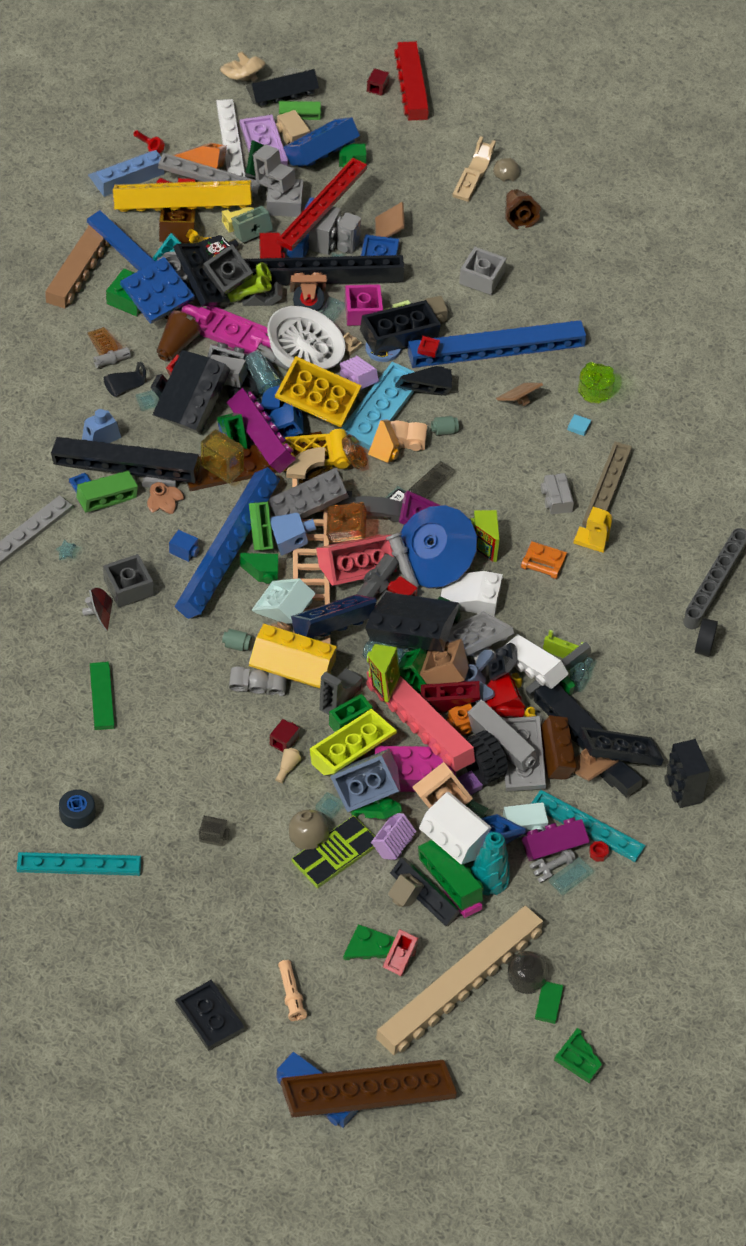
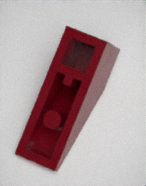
[421,681,480,713]

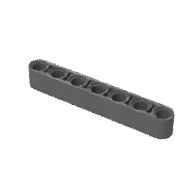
[683,528,746,629]

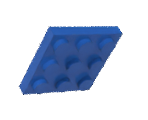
[120,257,195,324]

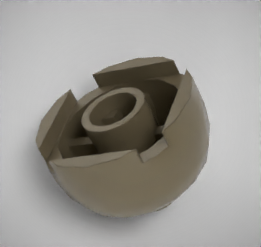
[289,809,329,850]

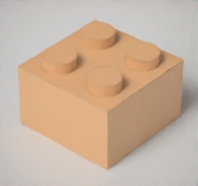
[412,762,473,809]

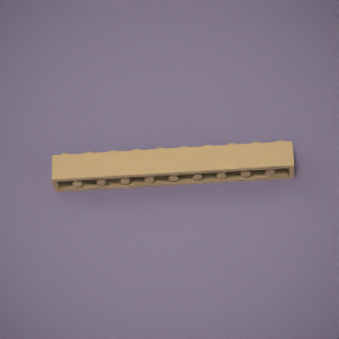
[376,905,543,1055]

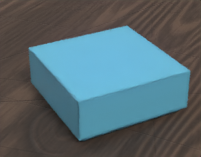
[567,414,591,436]

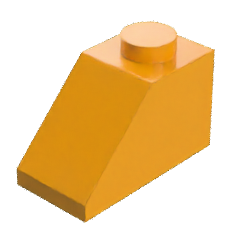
[368,419,400,463]

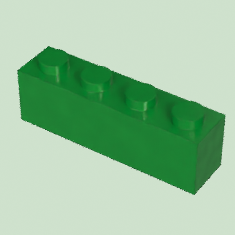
[418,840,484,911]

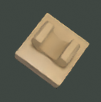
[343,332,362,356]

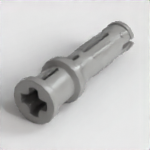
[386,532,419,587]

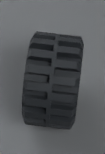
[466,730,508,785]

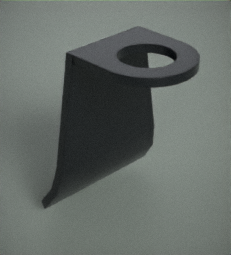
[103,362,146,397]

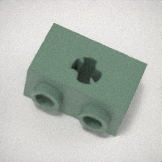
[231,206,273,243]

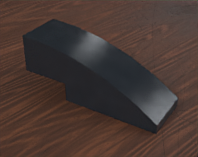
[599,760,642,797]

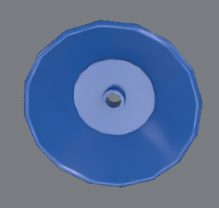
[401,505,477,588]

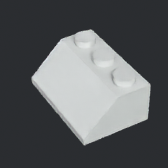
[419,792,491,864]

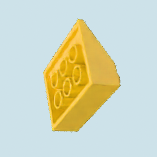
[274,356,361,427]

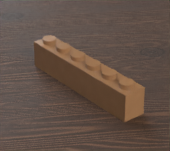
[45,225,110,309]

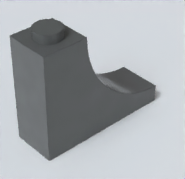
[319,668,362,715]

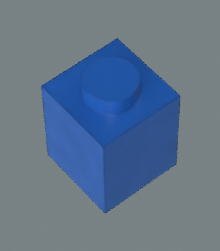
[169,530,200,562]

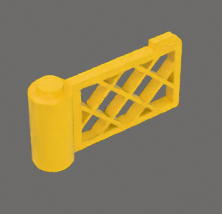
[284,429,352,471]

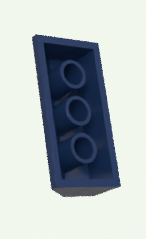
[291,594,377,639]

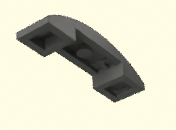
[335,496,403,522]

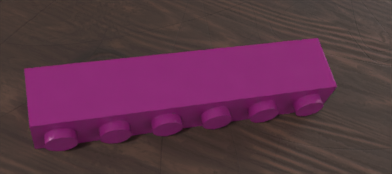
[227,388,296,473]

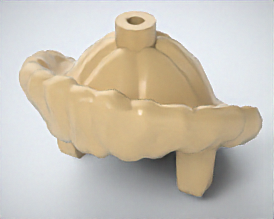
[220,52,266,82]

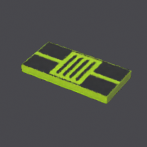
[291,815,375,889]

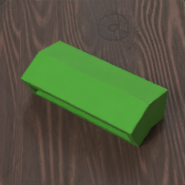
[279,101,321,120]
[249,502,273,550]

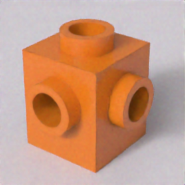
[446,704,472,735]

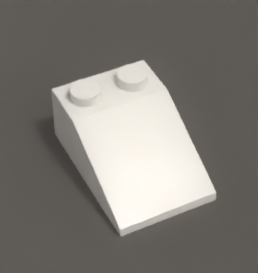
[441,571,503,617]

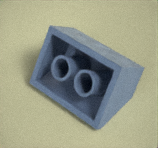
[330,749,400,812]

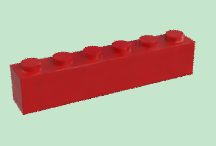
[394,41,428,121]

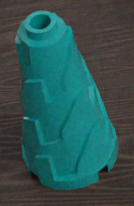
[471,832,510,896]

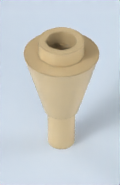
[275,748,302,783]

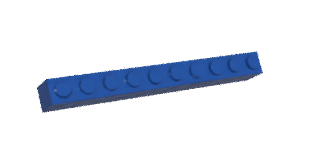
[408,320,586,368]
[174,467,280,619]

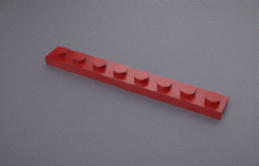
[277,158,367,251]

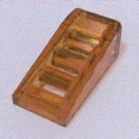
[87,327,118,355]

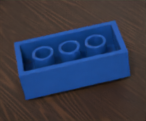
[283,117,360,167]

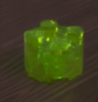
[578,362,615,404]

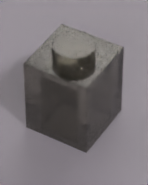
[199,815,231,847]

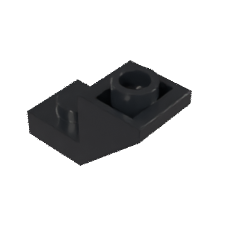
[488,643,518,681]

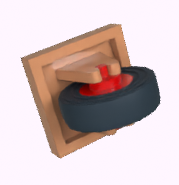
[290,273,326,311]

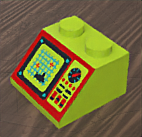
[470,510,499,562]
[367,644,400,702]

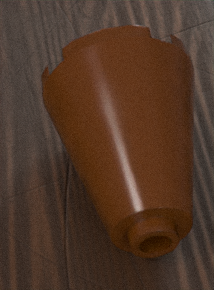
[157,311,201,361]

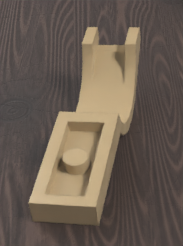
[453,136,496,202]

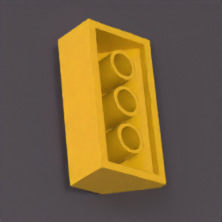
[249,623,337,688]

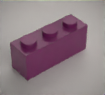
[521,817,589,861]

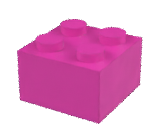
[345,284,383,326]

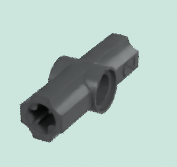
[357,554,399,598]

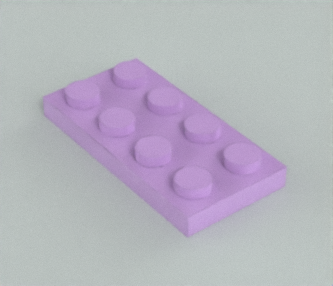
[240,115,288,166]

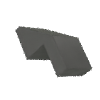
[242,282,282,306]

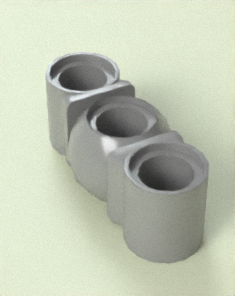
[229,667,287,696]

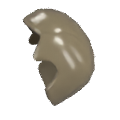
[493,158,520,181]

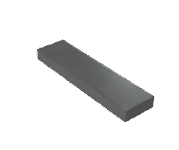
[526,642,591,699]

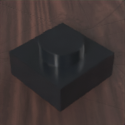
[150,374,168,399]

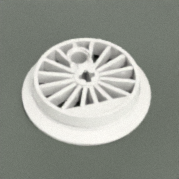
[267,306,345,369]

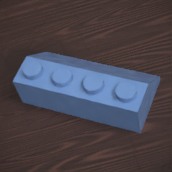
[88,150,164,197]

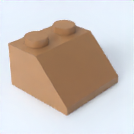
[420,639,469,684]

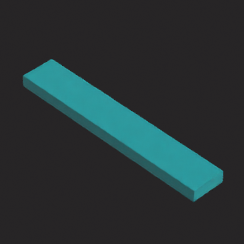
[531,790,645,862]
[17,852,141,876]

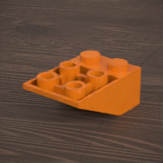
[173,142,227,169]

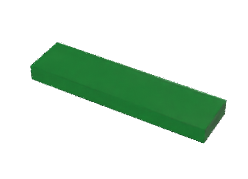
[90,662,114,730]

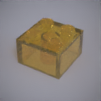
[201,429,244,484]

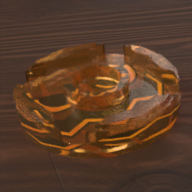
[342,434,367,470]

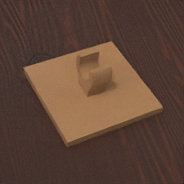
[375,202,404,237]
[496,383,543,406]
[573,749,619,781]

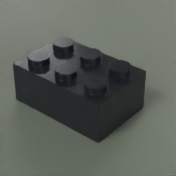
[664,739,710,808]

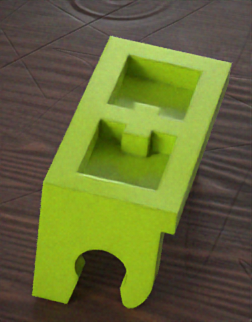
[543,630,584,658]

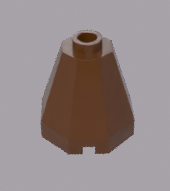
[505,189,541,230]

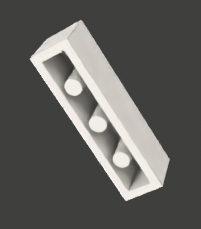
[507,634,569,689]

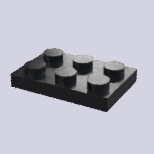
[175,980,245,1051]

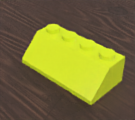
[310,709,397,775]

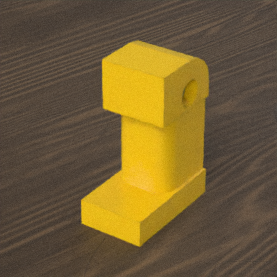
[573,507,613,553]

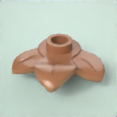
[147,482,184,514]

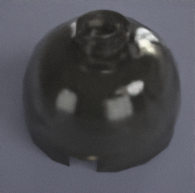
[507,951,549,994]

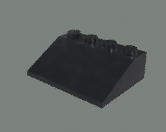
[152,350,231,435]
[366,592,459,652]

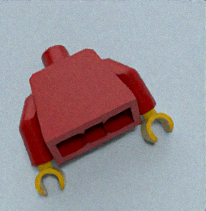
[484,673,536,717]

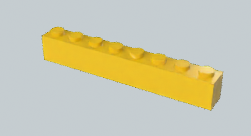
[113,180,252,212]

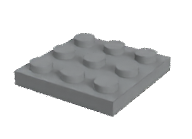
[446,611,514,656]

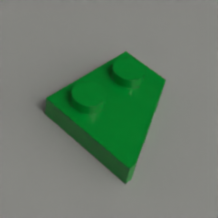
[351,797,402,819]
[343,924,395,960]
[554,1028,602,1084]

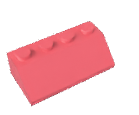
[316,535,397,586]

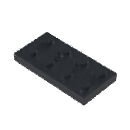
[173,243,230,307]
[579,727,664,766]

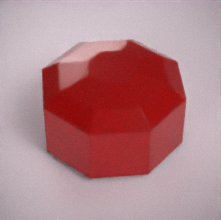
[589,841,609,862]

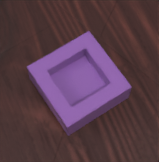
[457,770,482,795]

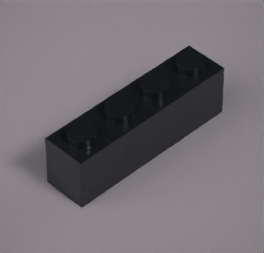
[533,684,604,750]

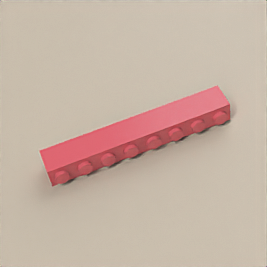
[366,671,475,772]

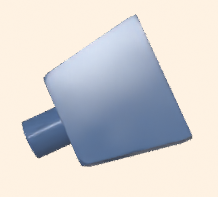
[82,409,121,443]
[270,513,316,556]

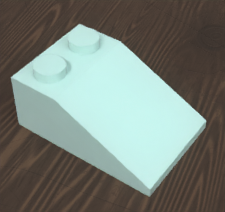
[252,579,315,624]

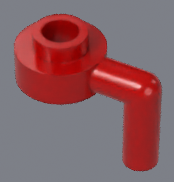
[133,130,165,154]

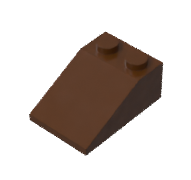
[159,207,196,243]

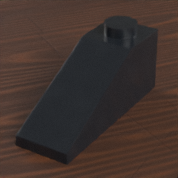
[395,366,452,396]

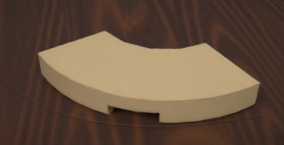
[286,447,325,479]

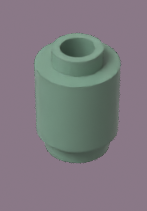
[431,416,459,435]
[222,629,252,651]

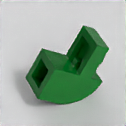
[339,144,366,168]

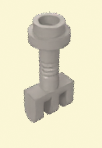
[529,849,575,883]

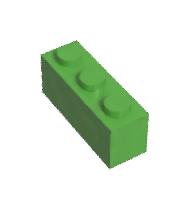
[76,471,138,513]

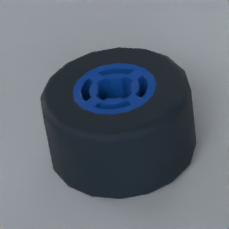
[59,789,96,829]

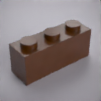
[541,715,577,780]

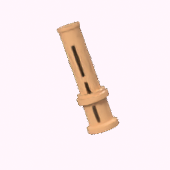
[278,960,307,1021]

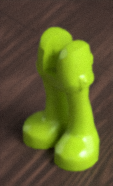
[227,262,272,302]

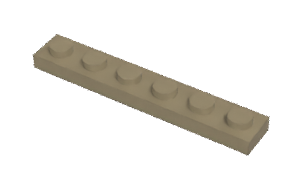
[582,441,632,526]

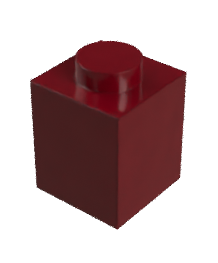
[367,68,389,96]
[269,719,299,752]

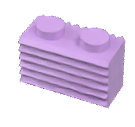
[340,355,379,390]
[371,813,416,860]

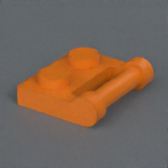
[521,541,567,579]

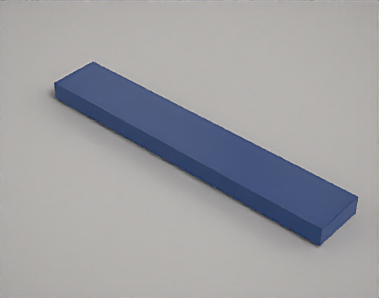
[87,210,155,271]

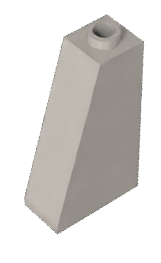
[467,700,537,772]

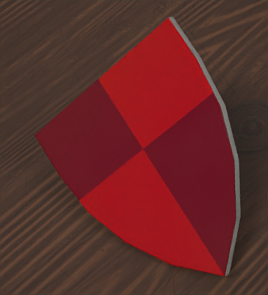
[82,588,113,631]

